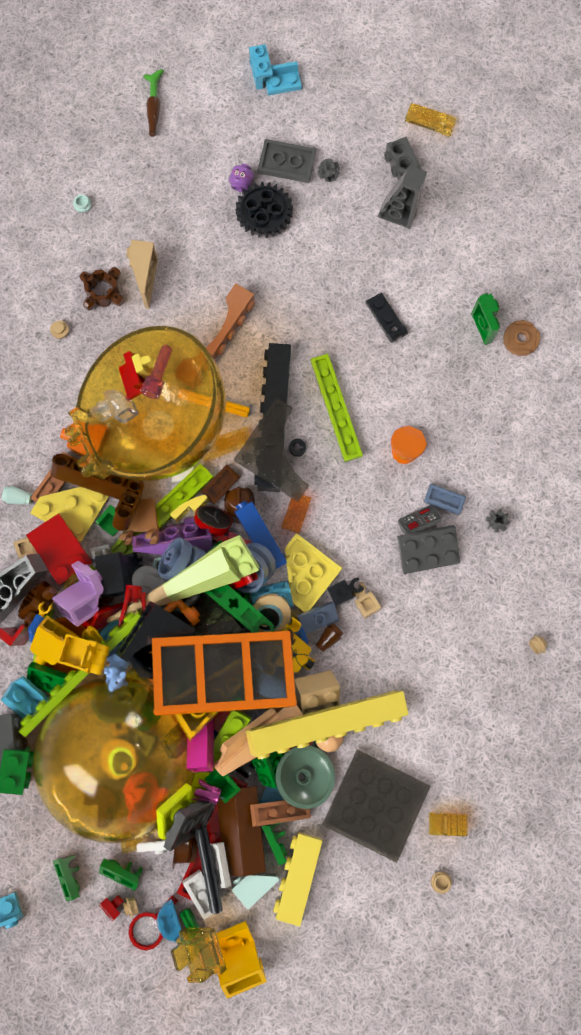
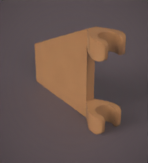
[119,499,159,545]

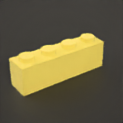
[273,832,322,926]

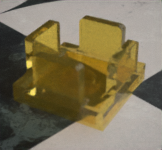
[171,928,227,983]

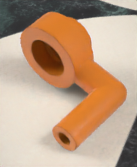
[163,600,200,626]

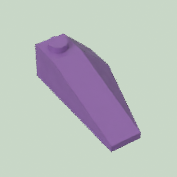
[132,517,213,555]

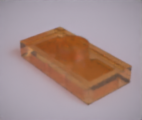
[281,492,311,534]

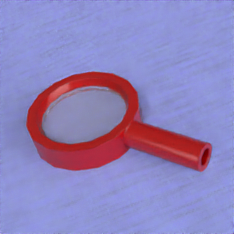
[128,895,178,951]

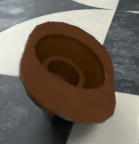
[224,486,255,524]
[172,836,197,869]

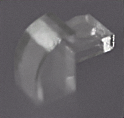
[90,390,139,424]

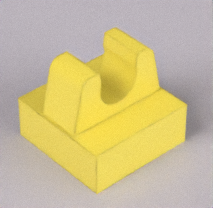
[132,353,158,380]

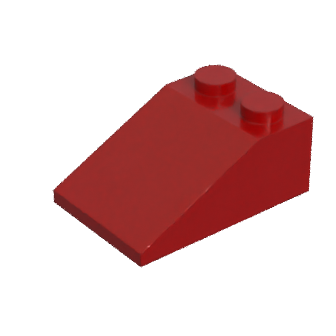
[26,513,92,585]

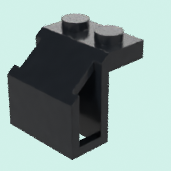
[95,552,144,598]

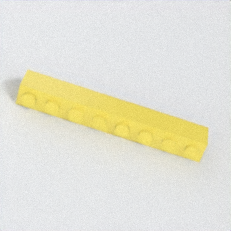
[245,690,409,759]

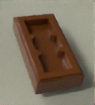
[200,464,240,504]

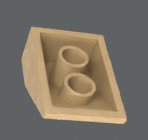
[126,240,158,309]

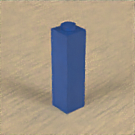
[234,500,287,570]

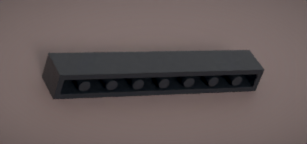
[254,343,291,492]

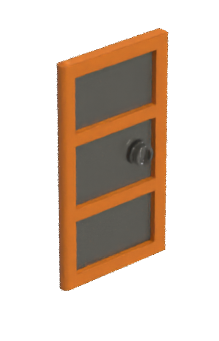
[152,631,297,716]

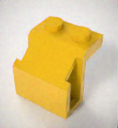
[206,921,267,999]

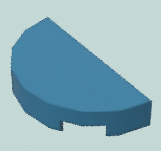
[157,899,185,943]

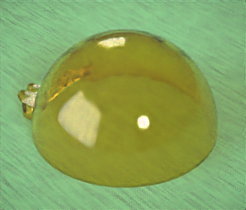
[64,326,226,481]
[33,669,195,844]

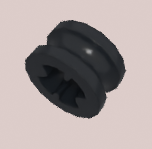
[289,438,306,457]

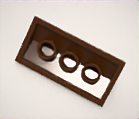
[217,786,266,876]

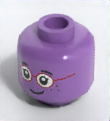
[229,163,254,193]

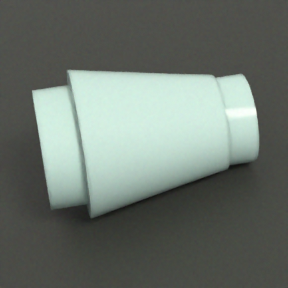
[2,485,32,505]

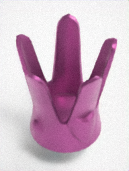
[192,779,225,805]

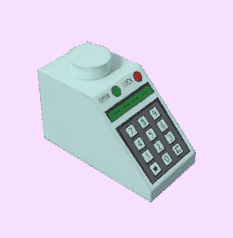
[231,873,280,910]

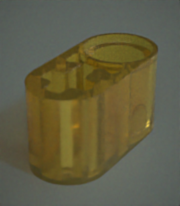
[429,812,468,836]

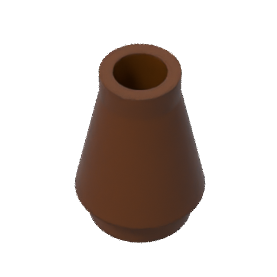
[315,623,344,652]

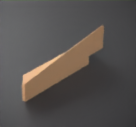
[213,705,303,776]

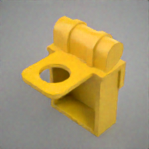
[57,634,110,675]

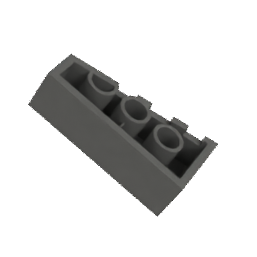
[0,553,48,624]

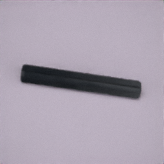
[195,826,223,914]

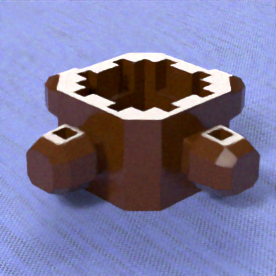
[79,267,124,311]
[18,581,57,627]

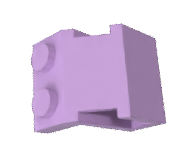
[52,561,104,627]

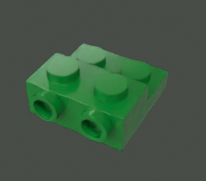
[471,293,500,345]

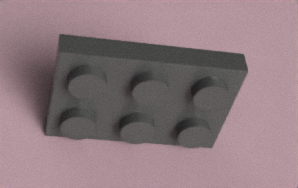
[257,139,316,183]
[397,525,460,574]
[163,798,216,852]

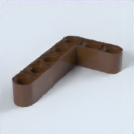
[50,453,144,531]

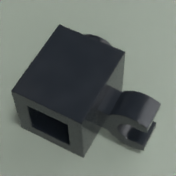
[327,577,364,608]

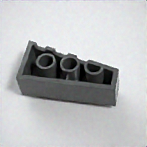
[377,165,427,229]

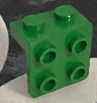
[0,745,35,795]

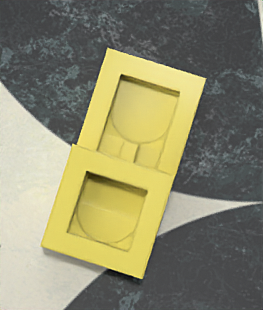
[170,495,209,523]

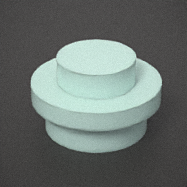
[73,194,92,213]

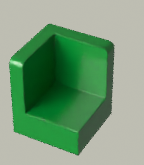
[96,504,119,537]
[205,769,241,803]

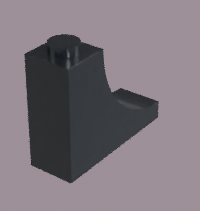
[116,601,195,662]

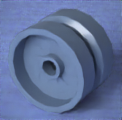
[158,538,206,580]
[237,543,276,593]

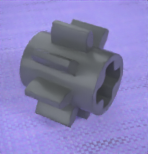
[318,159,340,182]
[485,509,511,533]

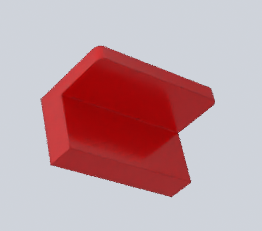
[119,351,149,400]
[82,602,124,630]
[0,624,29,646]

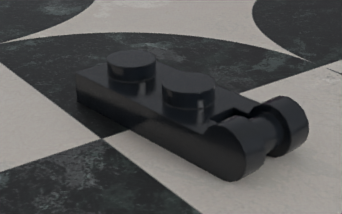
[366,292,408,343]

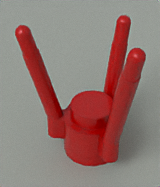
[118,585,146,627]

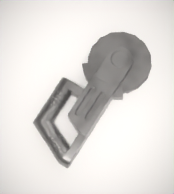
[132,566,200,615]

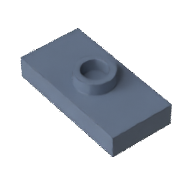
[423,483,466,515]
[296,601,339,634]

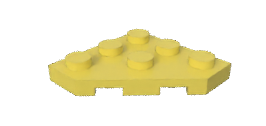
[30,487,109,542]
[285,533,342,612]

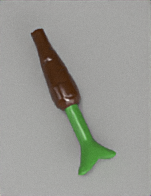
[143,69,164,137]

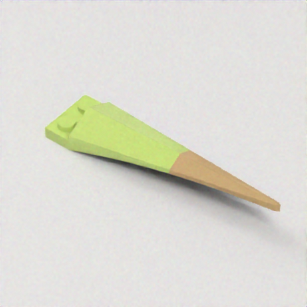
[107,535,259,623]

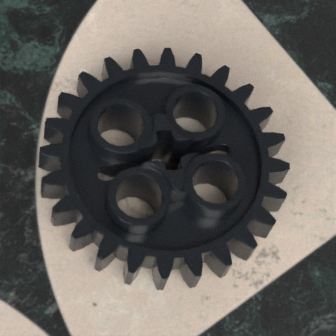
[235,182,293,238]

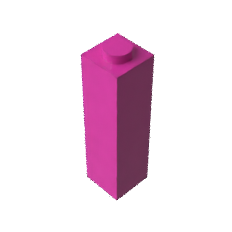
[186,718,214,773]

